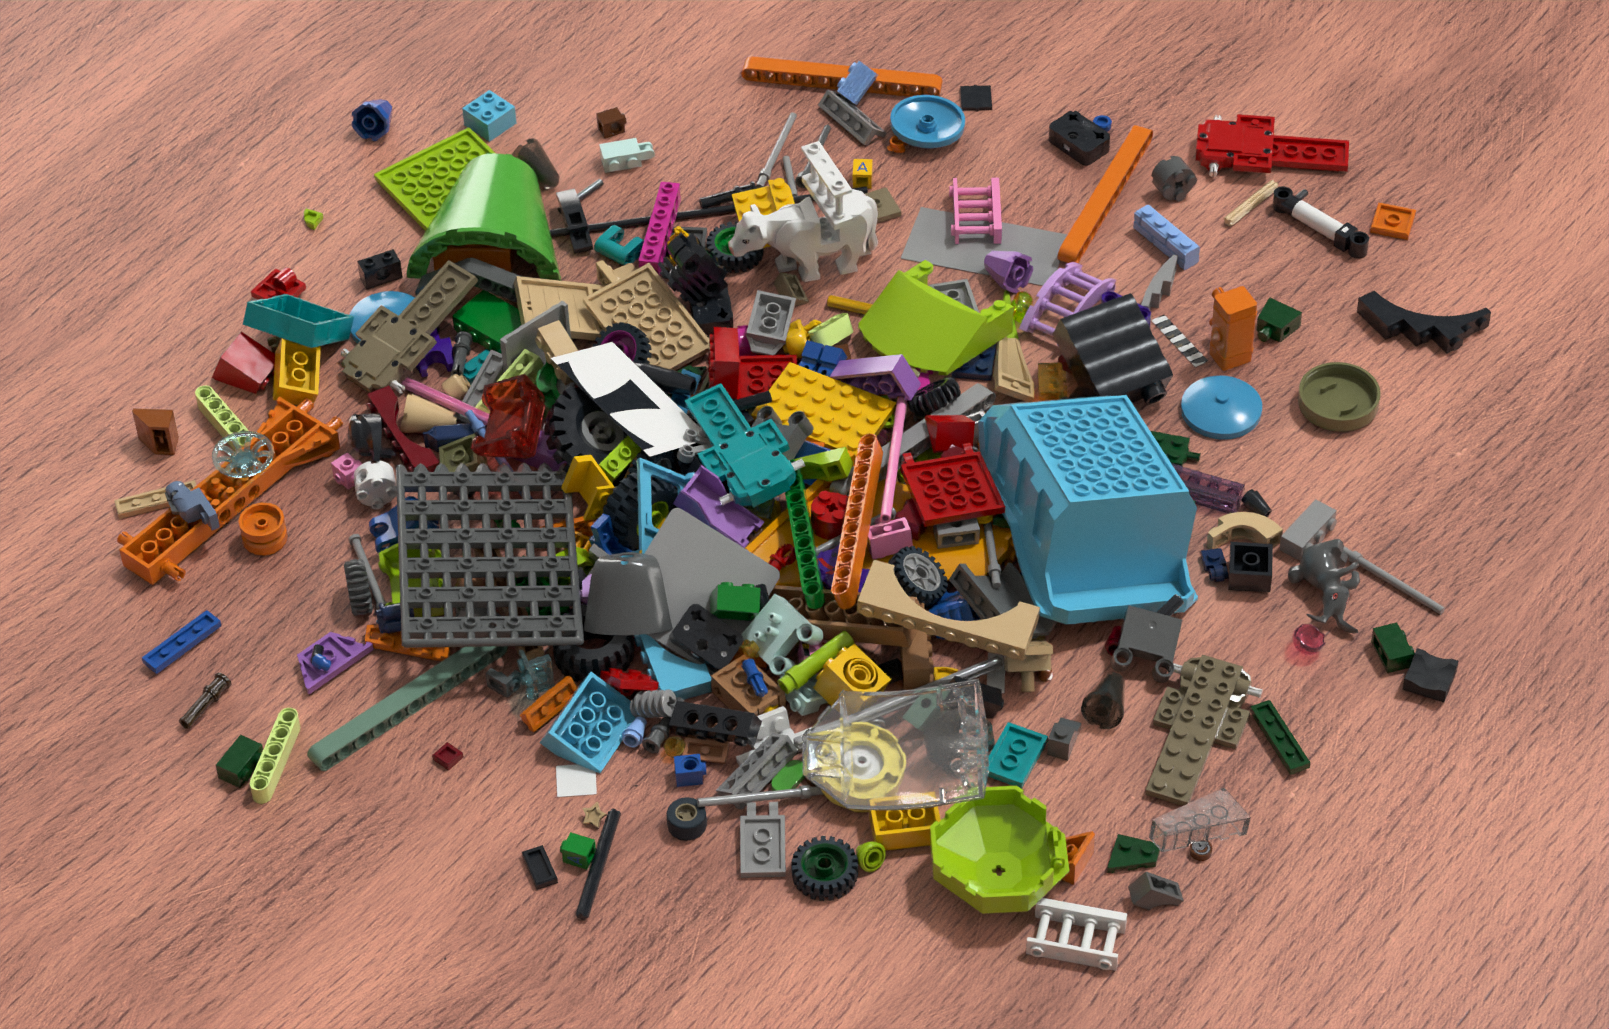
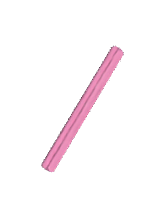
[402,378,492,425]

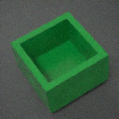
[710,582,760,622]

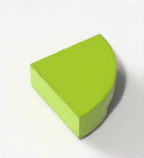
[304,208,323,230]

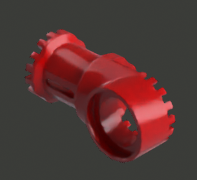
[768,543,797,572]

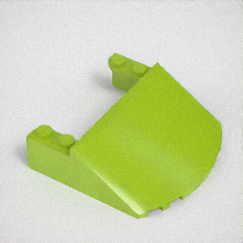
[858,260,1014,376]

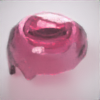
[1293,624,1326,655]

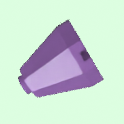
[984,251,1033,293]

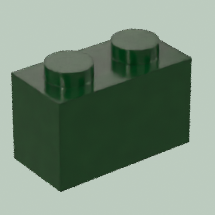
[1371,622,1415,673]
[215,734,263,788]

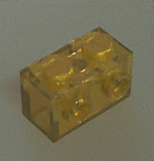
[1037,363,1067,401]

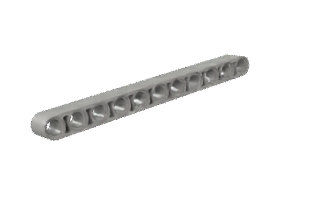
[830,383,996,496]

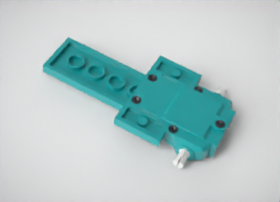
[685,383,805,507]

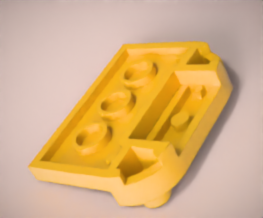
[732,178,795,248]

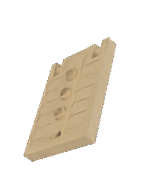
[514,276,606,340]

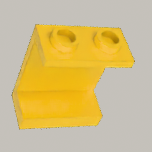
[561,455,615,521]

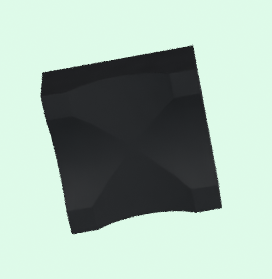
[1403,648,1459,702]

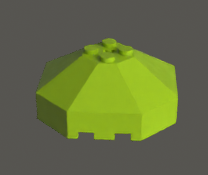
[930,786,1069,914]

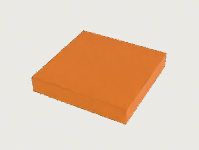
[1370,202,1416,240]

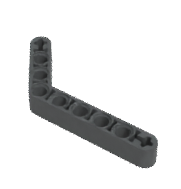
[415,258,522,303]

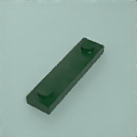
[1250,700,1311,775]

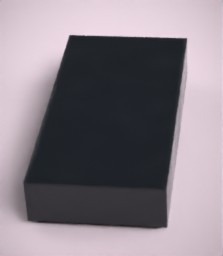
[522,845,558,890]

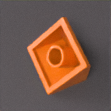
[1061,831,1095,885]

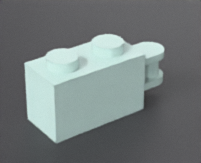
[599,138,655,173]

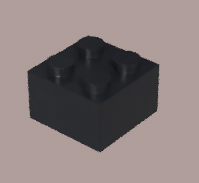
[1228,542,1273,592]

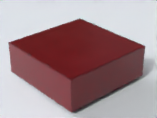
[432,742,464,771]

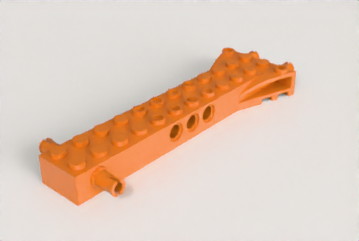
[117,396,343,585]

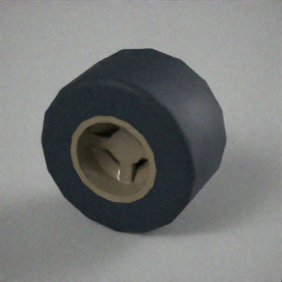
[666,797,707,841]

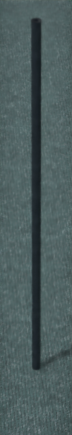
[550,186,868,237]

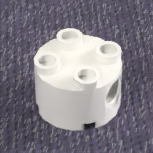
[354,461,397,510]

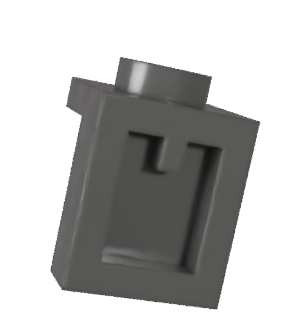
[486,668,521,698]

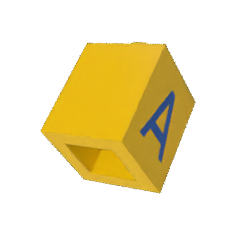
[852,159,873,189]

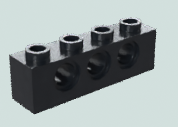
[669,701,762,747]

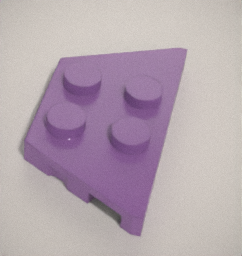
[297,632,373,694]

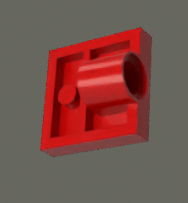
[251,267,306,300]
[600,668,659,696]

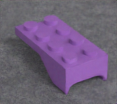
[673,465,764,548]

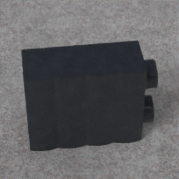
[1052,293,1173,405]

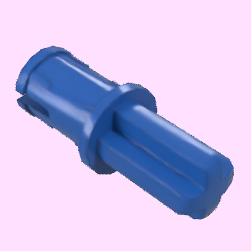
[741,659,768,698]

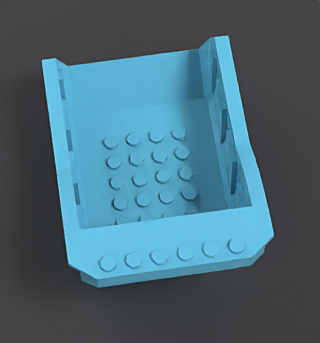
[978,395,1198,625]

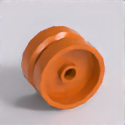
[238,502,288,555]

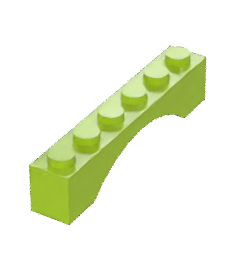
[793,447,854,482]

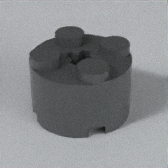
[1151,156,1197,201]

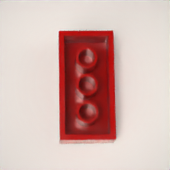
[708,327,740,399]

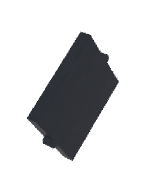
[960,85,992,111]

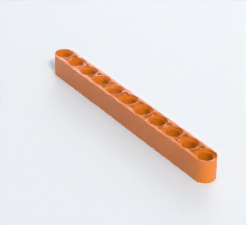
[741,56,943,97]
[1057,125,1153,263]
[831,434,883,609]

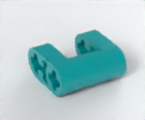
[594,225,644,266]

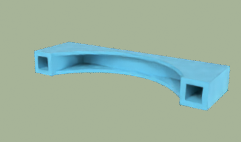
[620,550,712,700]

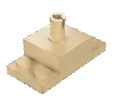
[1003,640,1053,692]

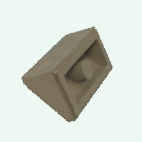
[774,273,809,306]

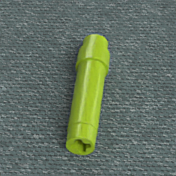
[778,631,854,694]

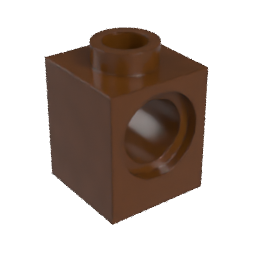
[596,107,627,139]

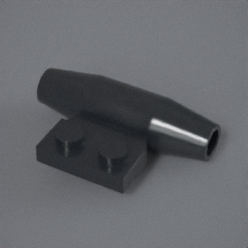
[633,362,697,396]

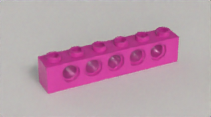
[639,182,681,276]

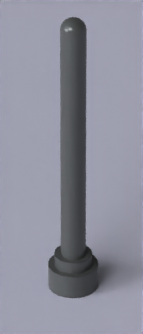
[795,125,831,188]

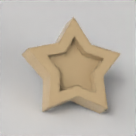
[583,802,608,828]

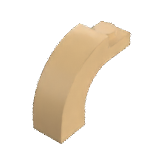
[1207,512,1283,549]

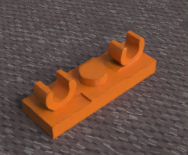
[520,676,577,732]

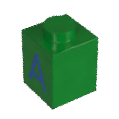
[560,832,596,870]

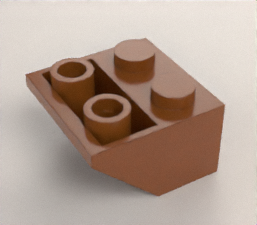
[132,408,179,455]

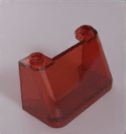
[471,374,545,459]

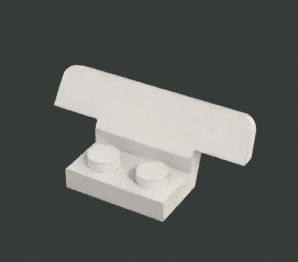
[736,706,815,766]

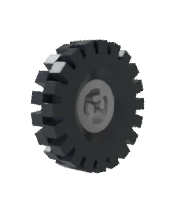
[544,384,629,487]

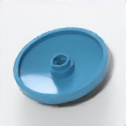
[890,95,965,148]
[349,291,415,344]
[1181,376,1262,440]

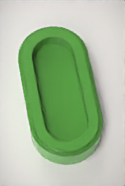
[771,760,807,791]

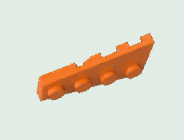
[365,625,450,662]

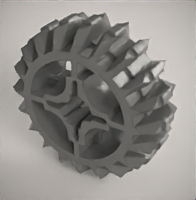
[344,559,373,616]

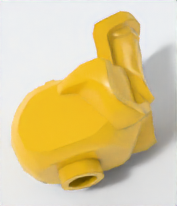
[783,319,822,359]

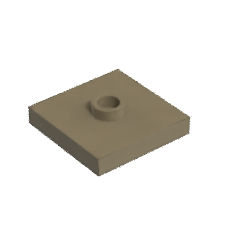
[865,187,901,223]

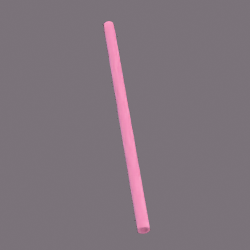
[880,396,907,523]

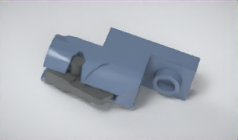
[165,481,220,531]

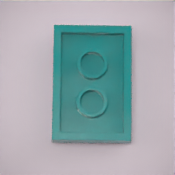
[981,722,1048,789]

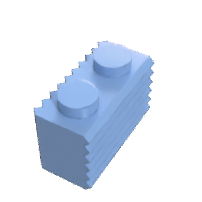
[837,61,878,105]

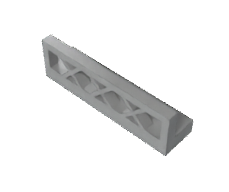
[818,90,887,146]
[716,733,798,810]

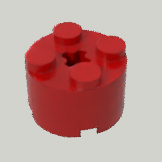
[811,491,849,540]

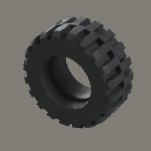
[553,604,635,682]

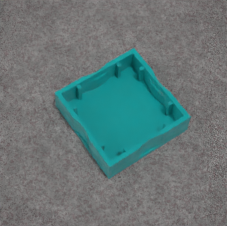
[243,294,354,348]

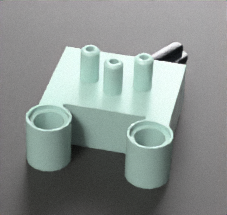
[741,584,823,676]

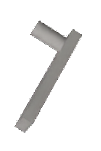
[454,350,504,424]

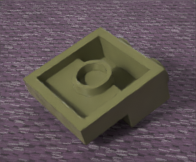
[439,433,488,472]

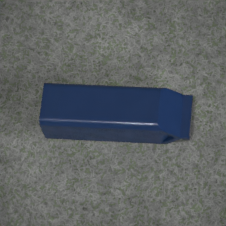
[423,423,489,452]

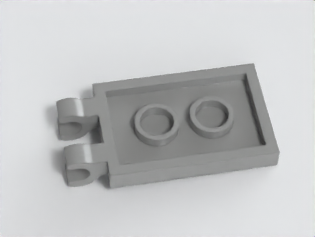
[740,802,786,878]

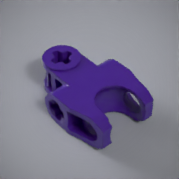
[416,328,454,378]

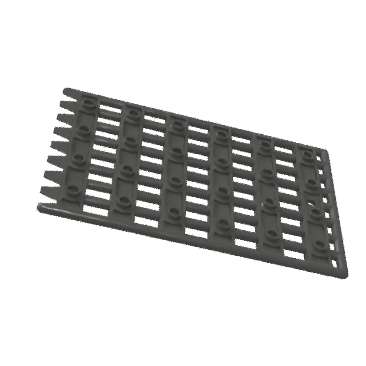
[396,462,584,648]

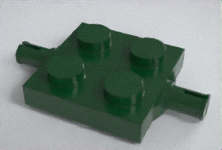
[1150,431,1201,470]

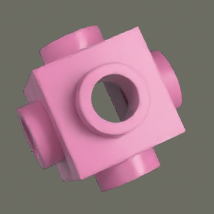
[331,453,362,489]

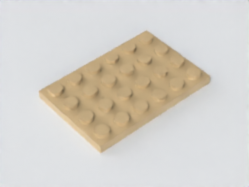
[583,263,710,370]

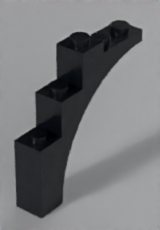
[1357,291,1491,353]

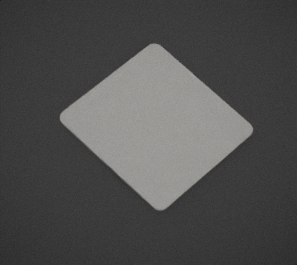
[644,508,780,675]

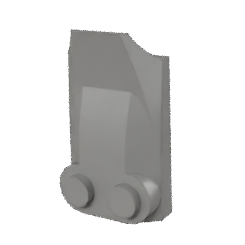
[929,279,979,312]
[746,290,796,355]

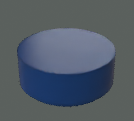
[1093,115,1112,132]

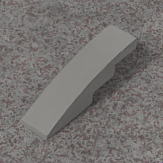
[1141,255,1178,310]

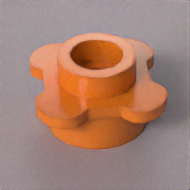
[887,136,907,153]

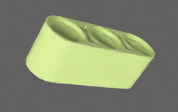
[808,313,854,346]

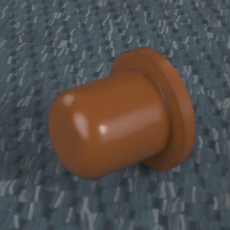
[1037,668,1052,682]

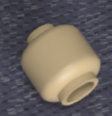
[441,374,471,401]

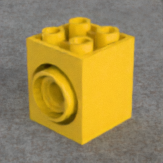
[813,643,891,718]

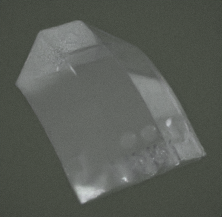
[802,679,989,810]

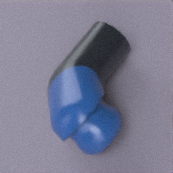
[311,644,331,671]

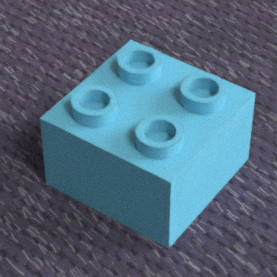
[462,90,517,142]

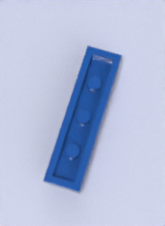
[142,610,222,674]

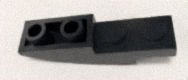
[556,189,593,254]

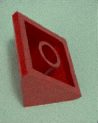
[925,415,975,453]

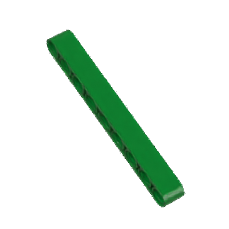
[785,459,825,609]

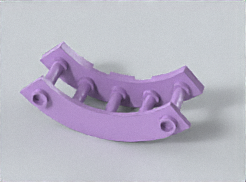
[1019,262,1116,346]

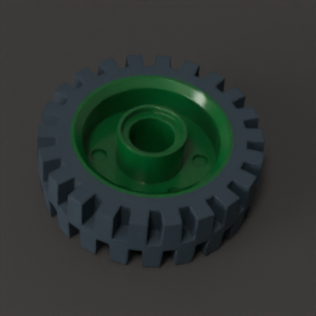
[791,836,858,901]

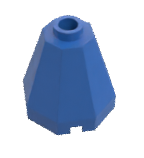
[352,99,392,141]

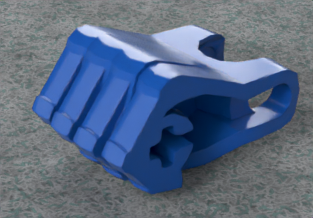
[369,496,440,553]
[929,590,982,640]

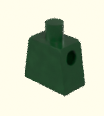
[1256,297,1302,342]

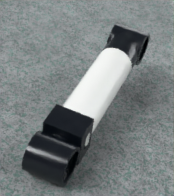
[1273,186,1369,259]

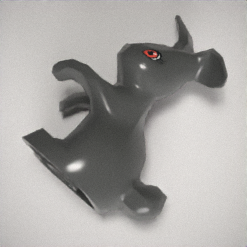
[1288,539,1360,634]

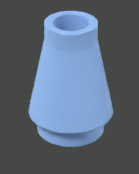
[622,716,647,747]

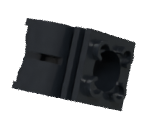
[658,233,729,305]

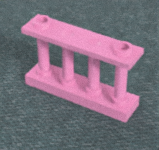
[949,178,1002,244]

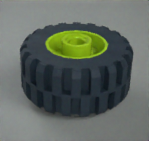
[603,473,678,551]

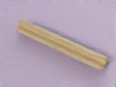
[1224,180,1278,226]

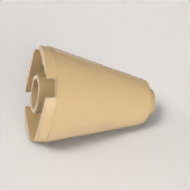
[400,393,457,433]

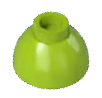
[856,841,886,872]

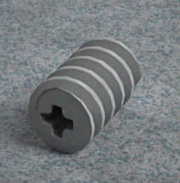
[630,689,677,718]

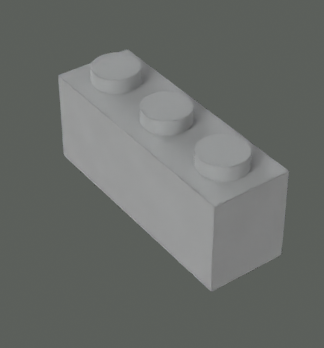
[1280,499,1337,561]

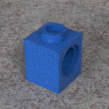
[674,754,707,787]

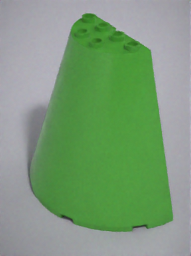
[407,153,561,281]

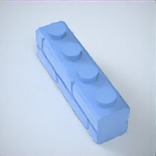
[1133,205,1200,270]

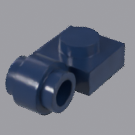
[1200,548,1228,582]

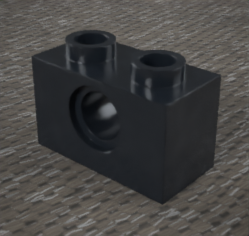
[357,249,403,290]

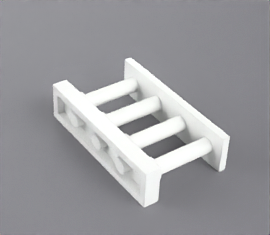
[801,141,853,230]
[1026,898,1127,971]

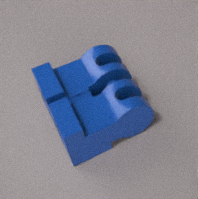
[799,340,847,377]

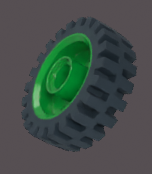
[706,221,764,273]

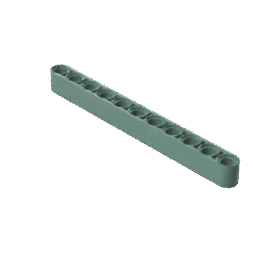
[307,637,508,771]

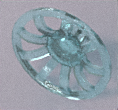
[212,431,274,478]

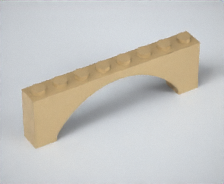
[857,560,1040,661]

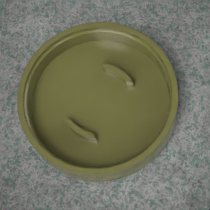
[1298,362,1381,432]

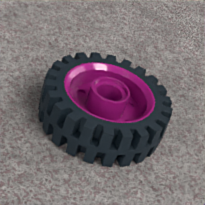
[592,322,652,364]

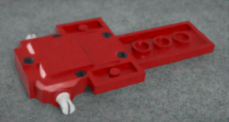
[1195,114,1349,177]

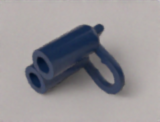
[375,603,415,634]

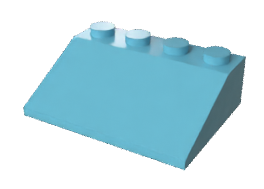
[540,672,636,773]

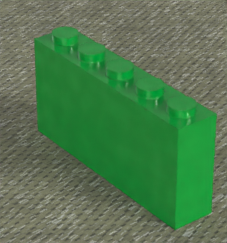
[452,290,521,354]

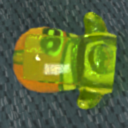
[1011,291,1033,323]

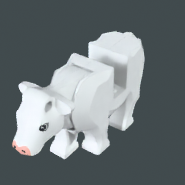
[728,189,878,282]

